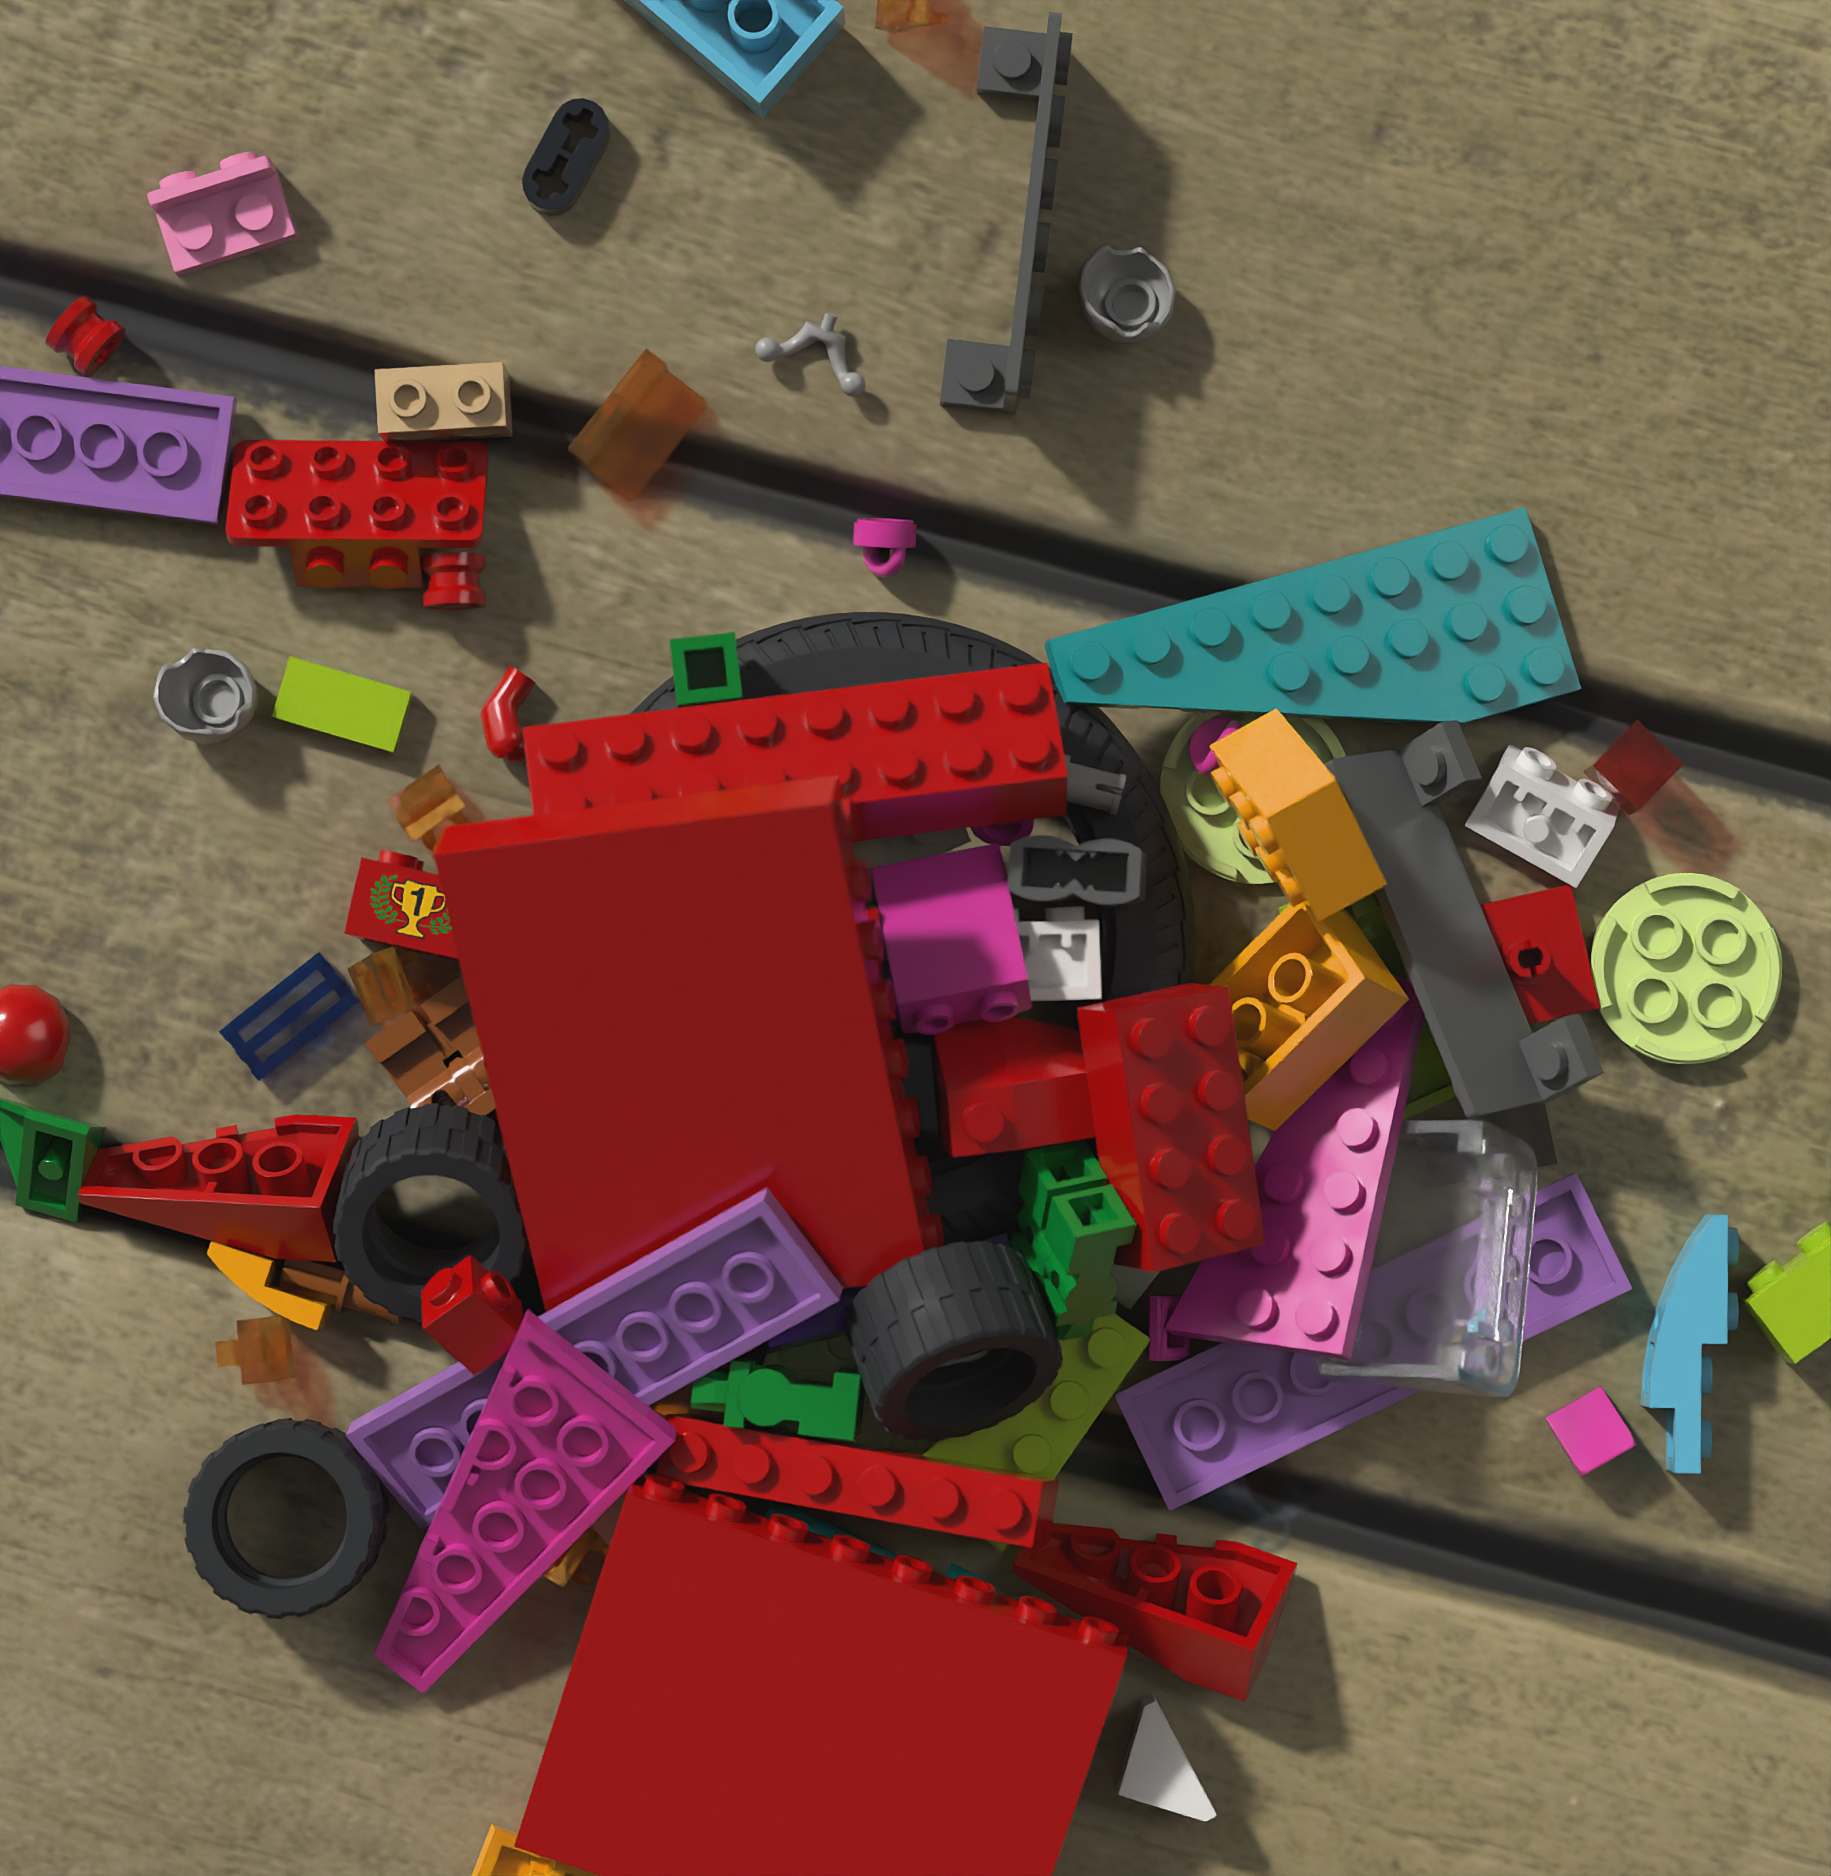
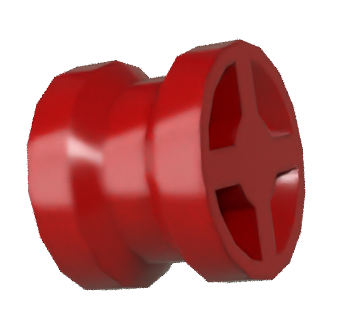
[45,296,126,377]
[422,552,487,610]

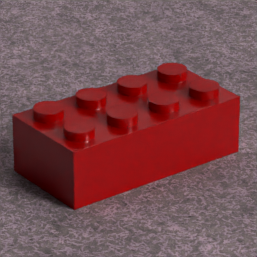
[1077,983,1265,1272]

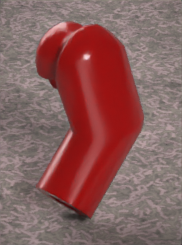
[480,666,536,764]

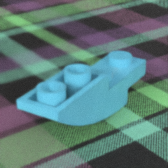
[1641,1214,1739,1474]

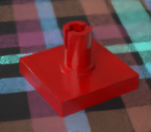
[1480,884,1600,1025]

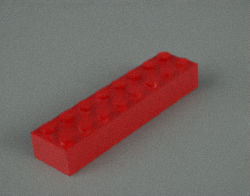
[523,663,1068,842]

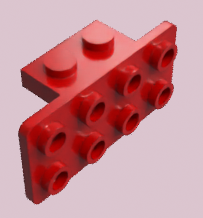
[226,440,489,590]

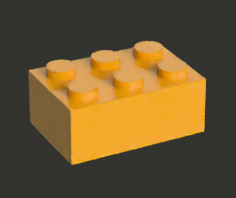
[1209,708,1387,922]
[1209,903,1409,1131]

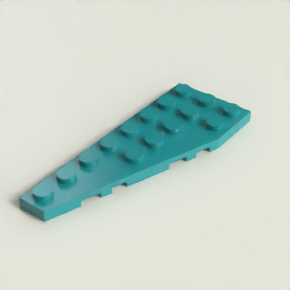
[1044,507,1581,725]

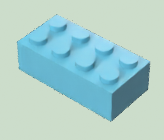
[624,0,845,119]

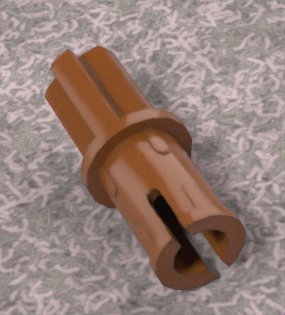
[280,1259,401,1324]

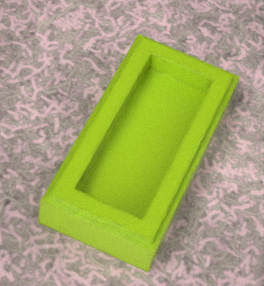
[271,656,414,754]

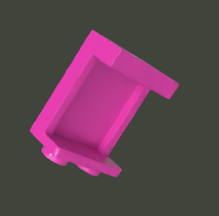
[871,843,1032,1035]

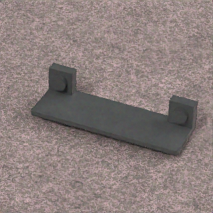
[940,12,1073,414]
[1325,720,1604,1120]

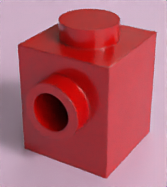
[421,1255,523,1376]

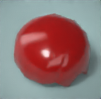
[0,984,71,1087]

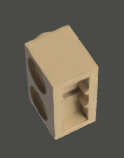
[375,362,512,442]

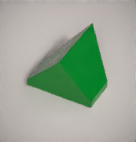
[0,1097,105,1222]

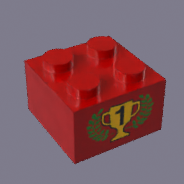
[344,849,459,961]

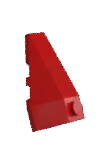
[930,1016,1096,1157]
[78,1114,359,1262]
[1012,1522,1298,1702]

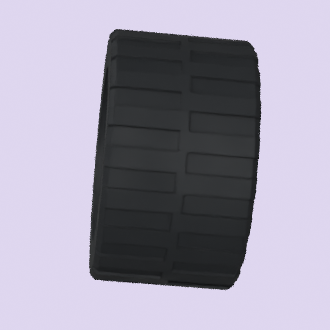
[333,1103,529,1322]
[844,1241,1063,1441]
[183,1418,389,1619]

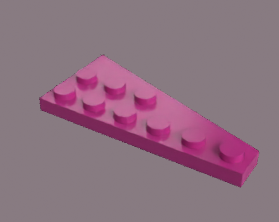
[1164,977,1425,1361]
[374,1310,677,1694]

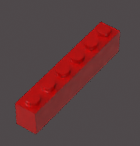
[657,1413,1059,1548]

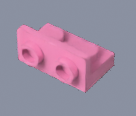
[147,152,299,277]

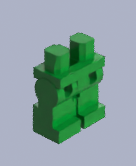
[1010,1139,1136,1341]
[691,1356,865,1441]

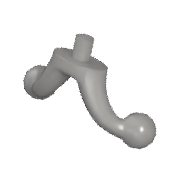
[755,312,865,397]

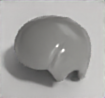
[1077,245,1176,343]
[153,648,259,745]

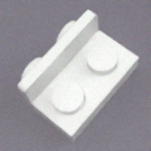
[1465,745,1620,888]
[1013,907,1101,1001]

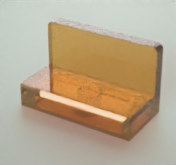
[568,348,707,501]

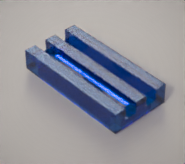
[219,952,361,1082]

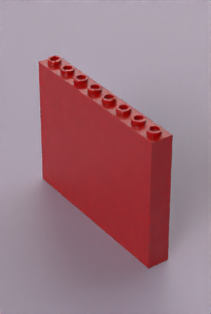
[433,775,944,1312]
[514,1473,1129,1876]

